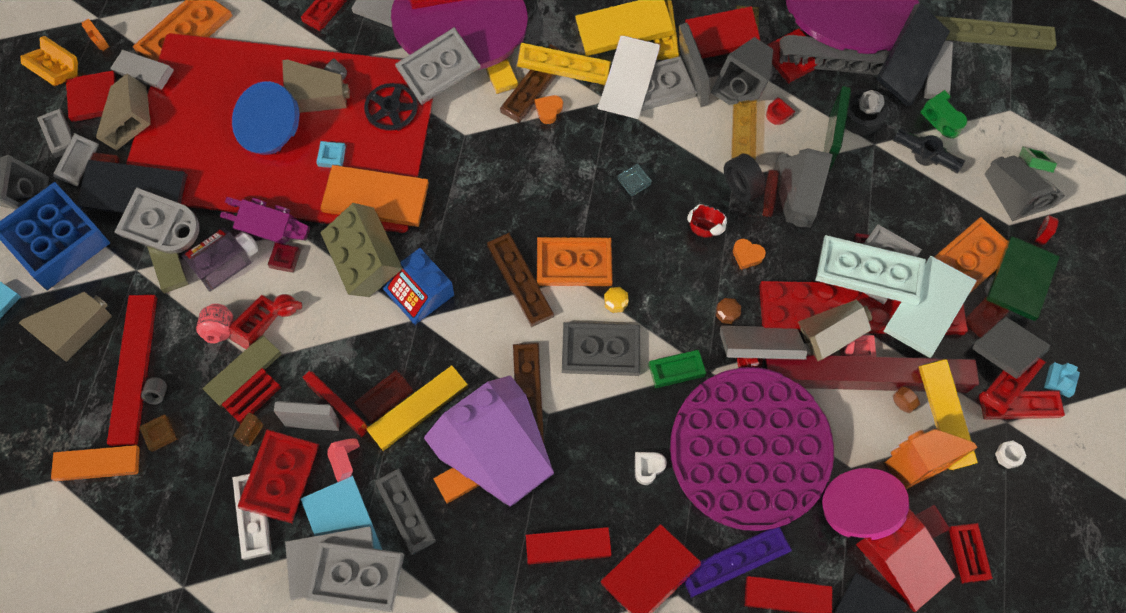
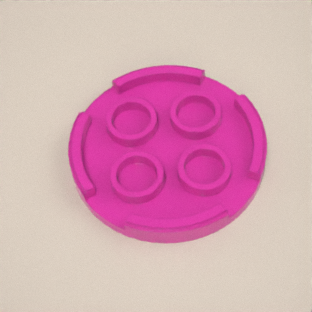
[822,468,909,540]

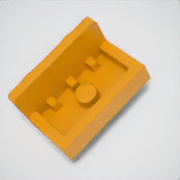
[20,36,78,86]

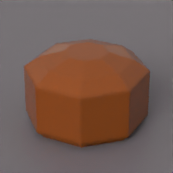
[716,298,741,324]
[892,386,920,414]

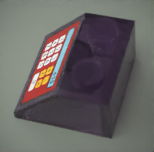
[181,227,252,292]

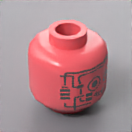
[196,304,234,343]

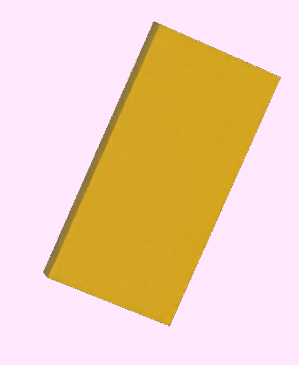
[575,0,674,56]

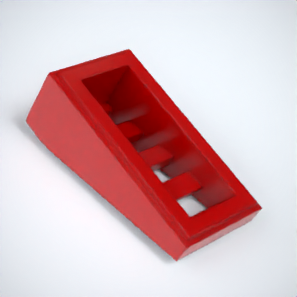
[229,295,278,349]

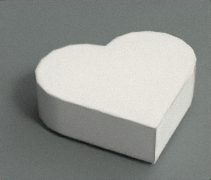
[635,452,667,485]

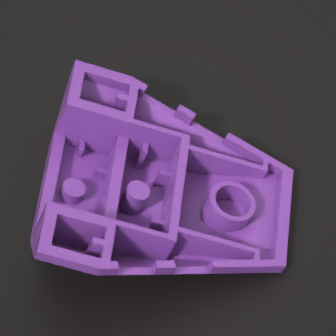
[424,375,554,507]

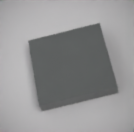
[973,317,1051,379]

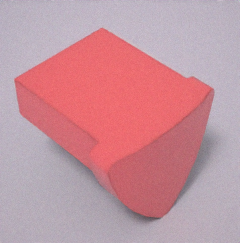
[840,335,877,357]
[327,439,360,482]

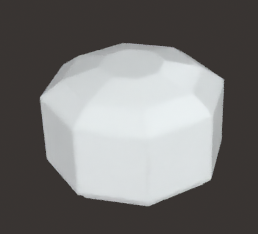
[234,231,258,257]
[995,441,1026,469]

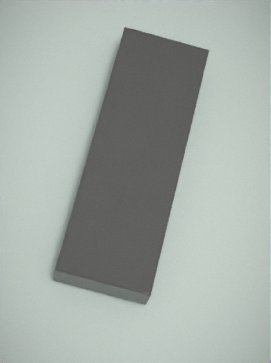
[375,468,436,555]

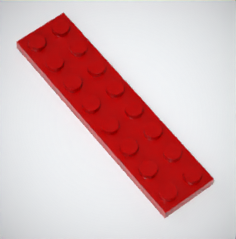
[759,281,968,335]

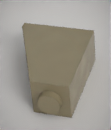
[283,60,350,113]
[96,73,151,150]
[19,292,112,362]
[798,300,872,361]

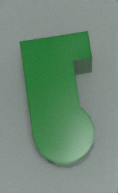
[920,90,967,139]

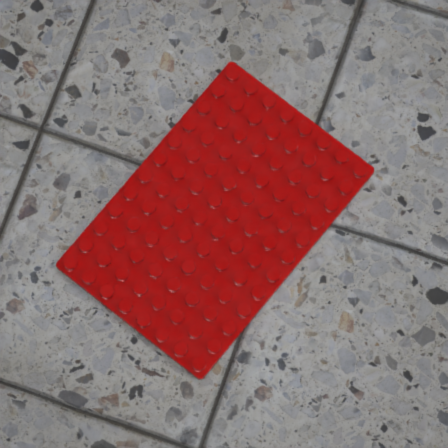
[126,33,433,233]

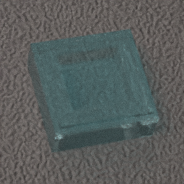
[618,163,652,196]

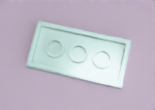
[815,235,926,305]
[884,256,977,358]

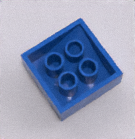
[0,182,110,291]

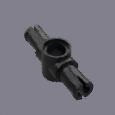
[893,127,966,174]

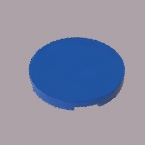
[232,81,299,155]

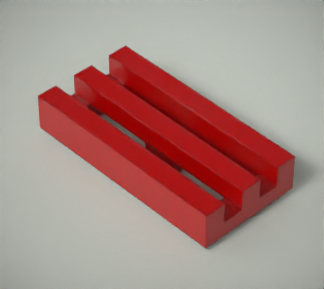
[221,368,281,424]
[949,523,993,583]

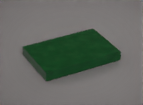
[823,86,851,172]
[986,236,1060,321]

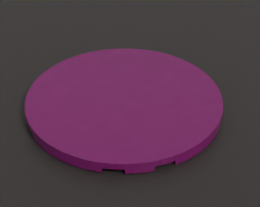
[391,0,528,70]
[786,0,919,54]
[670,367,834,531]

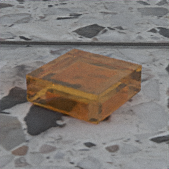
[233,413,263,447]
[139,414,177,452]

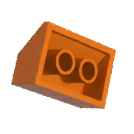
[885,429,977,489]

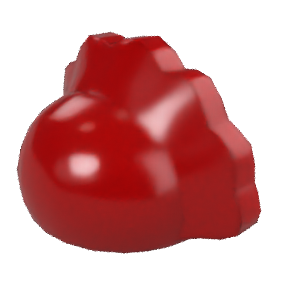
[270,294,302,317]

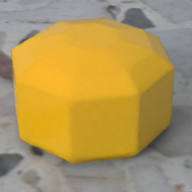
[604,287,629,313]

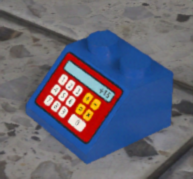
[383,248,454,325]

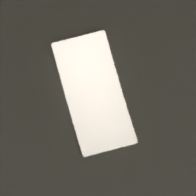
[598,35,660,119]

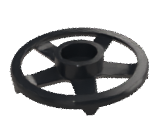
[364,83,418,131]

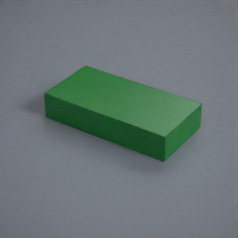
[1019,146,1057,173]
[648,350,706,388]

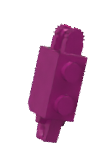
[220,197,310,244]

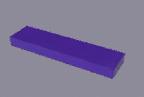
[684,527,792,598]

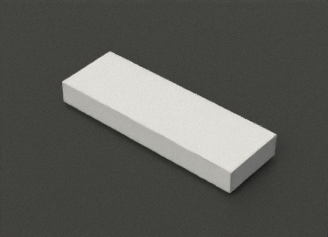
[233,474,272,560]

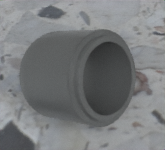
[323,59,347,80]
[141,377,167,404]

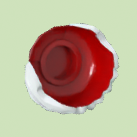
[688,204,727,238]

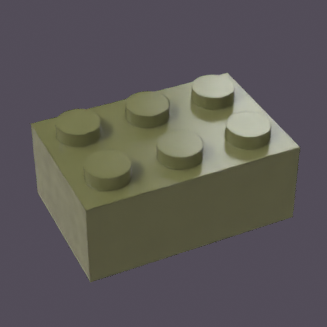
[321,203,403,297]

